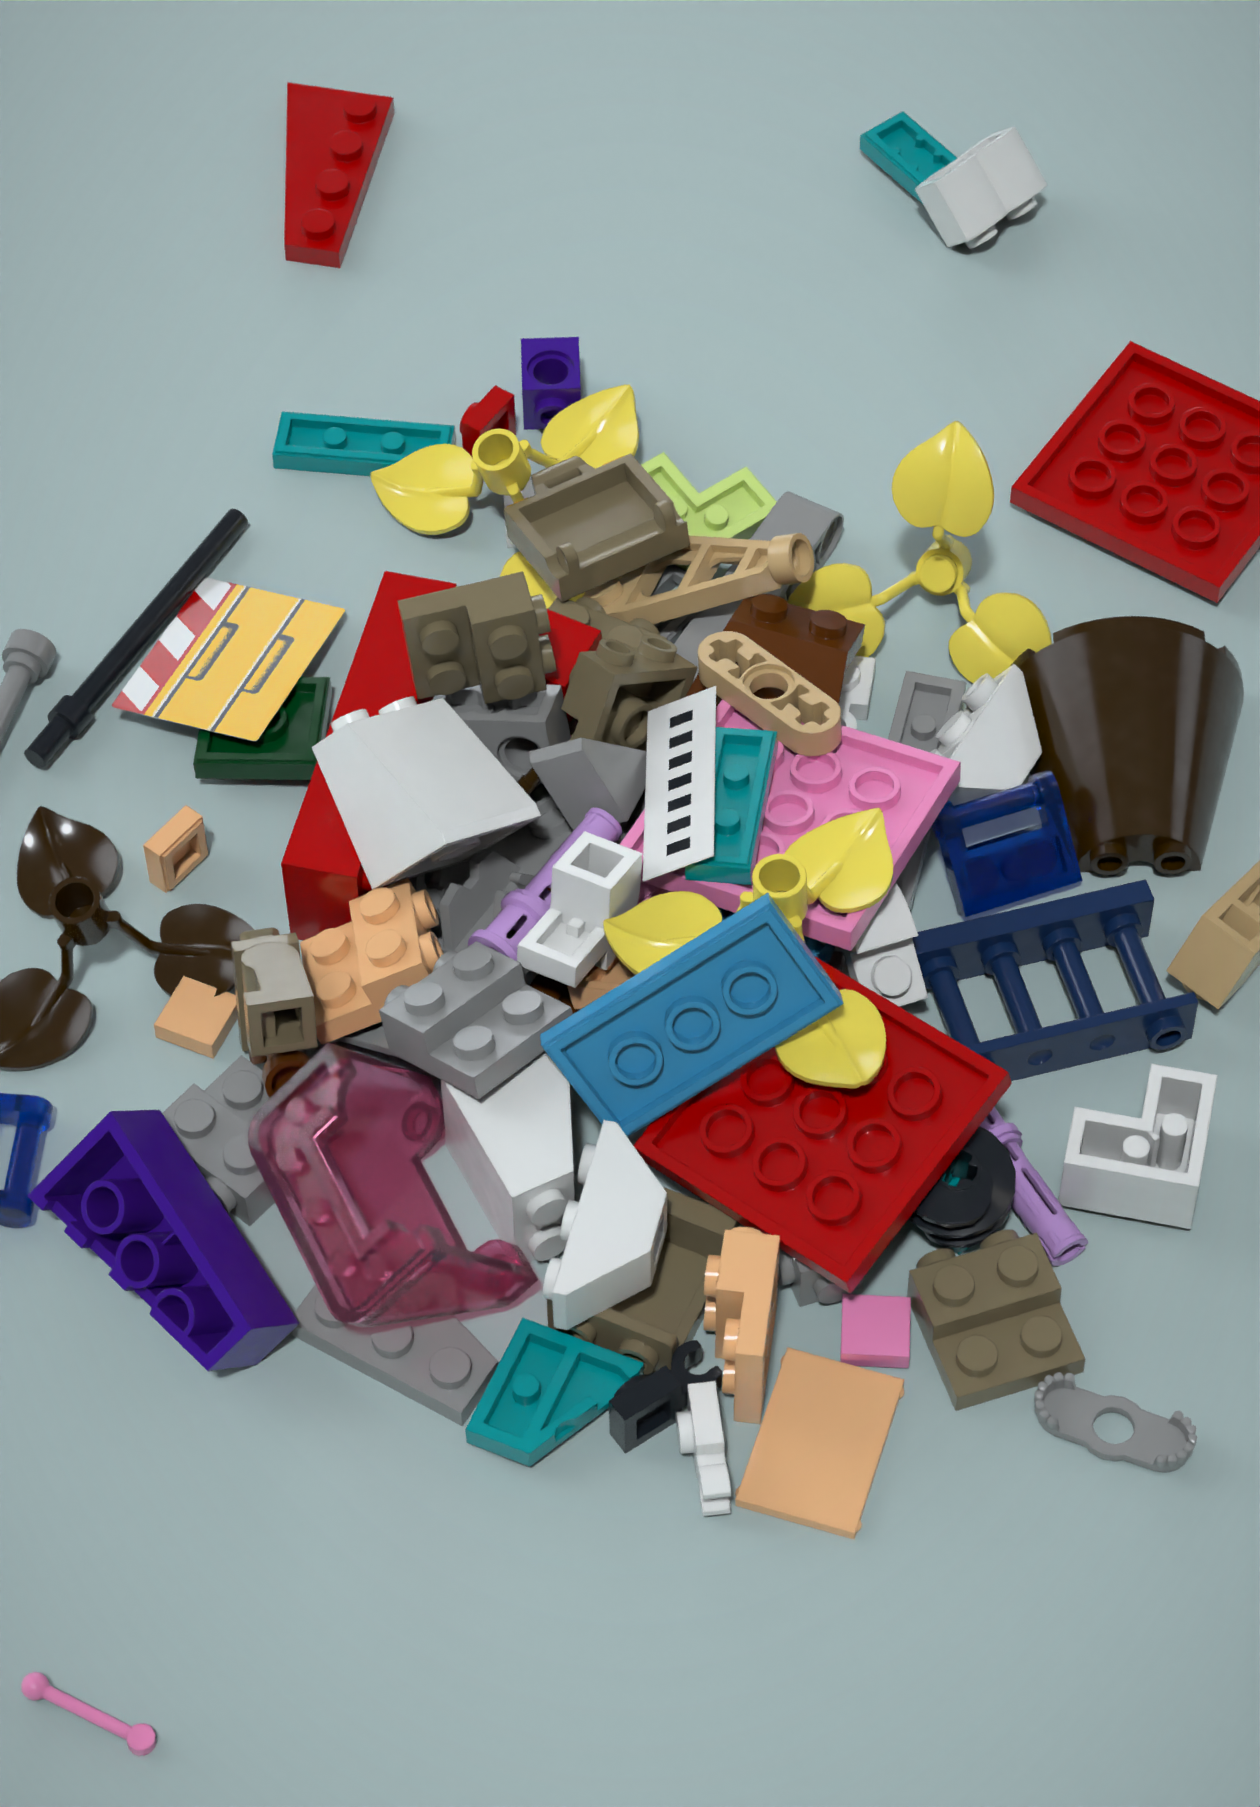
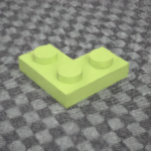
[641,452,777,571]

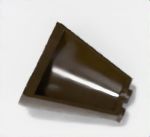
[1010,616,1244,875]

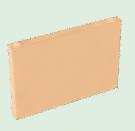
[735,1347,905,1540]

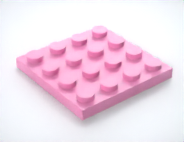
[620,699,961,951]

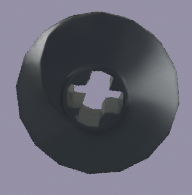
[909,1126,1016,1248]

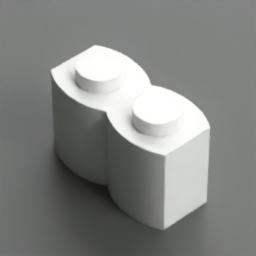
[915,126,1047,249]

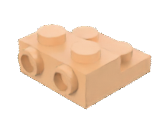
[300,878,444,1045]
[703,1227,780,1424]

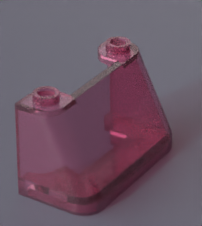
[248,1043,538,1328]

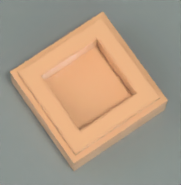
[143,805,208,893]
[154,976,238,1059]

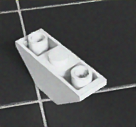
[930,664,1042,816]
[543,1120,667,1330]

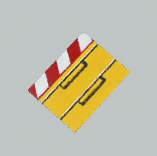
[112,578,345,741]

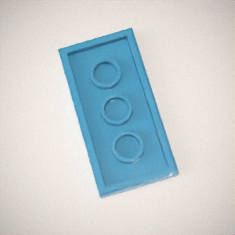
[540,893,844,1137]

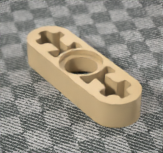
[698,631,842,756]

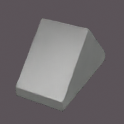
[529,737,647,830]

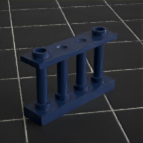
[912,879,1198,1081]

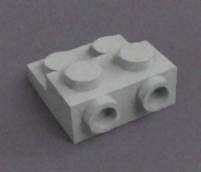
[379,941,573,1099]
[162,1055,340,1226]

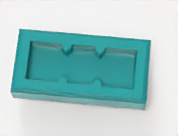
[860,111,957,204]

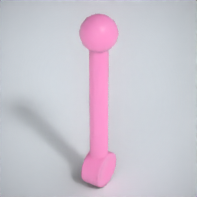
[21,1672,156,1756]

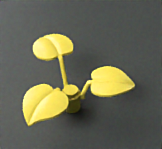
[370,384,639,609]
[787,421,1052,683]
[603,808,893,1089]

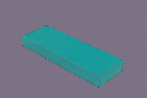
[272,411,456,476]
[685,727,778,885]

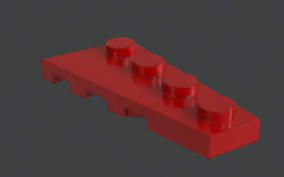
[284,82,394,268]

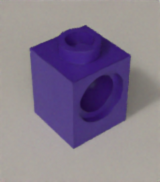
[521,337,581,430]

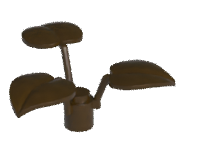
[0,806,254,1071]

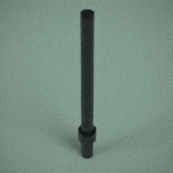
[24,508,248,768]

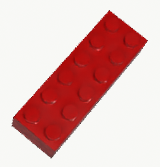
[281,571,457,940]

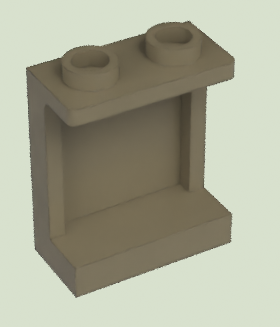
[547,1186,739,1374]

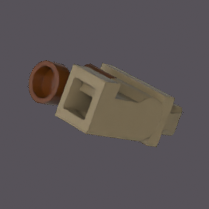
[231,927,318,1106]

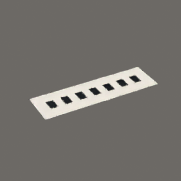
[642,686,716,882]

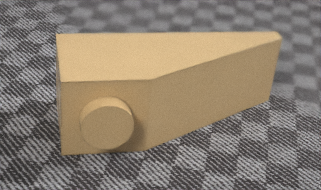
[1166,860,1260,1009]

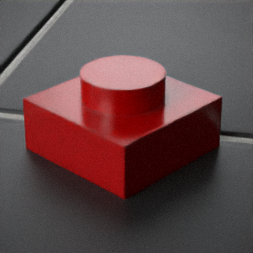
[459,385,516,458]

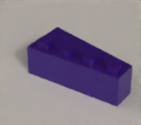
[27,1110,300,1371]

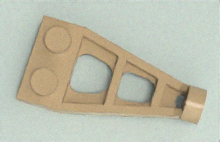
[583,533,814,624]

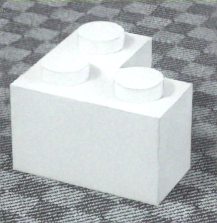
[1058,1063,1218,1229]

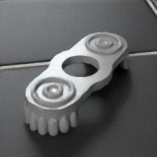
[1034,1372,1197,1473]

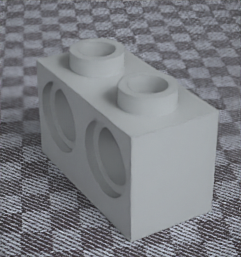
[432,685,571,785]

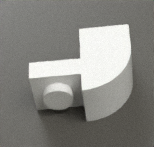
[517,831,643,988]
[834,882,928,1007]

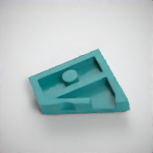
[465,1317,644,1467]

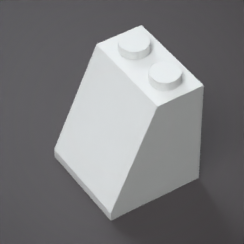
[312,696,541,890]
[441,1051,575,1268]

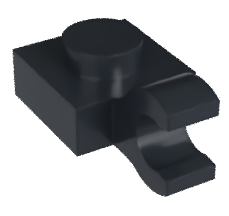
[609,1340,722,1454]

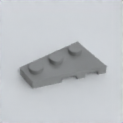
[290,1220,498,1426]

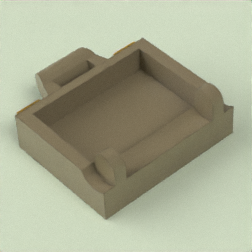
[504,453,690,602]

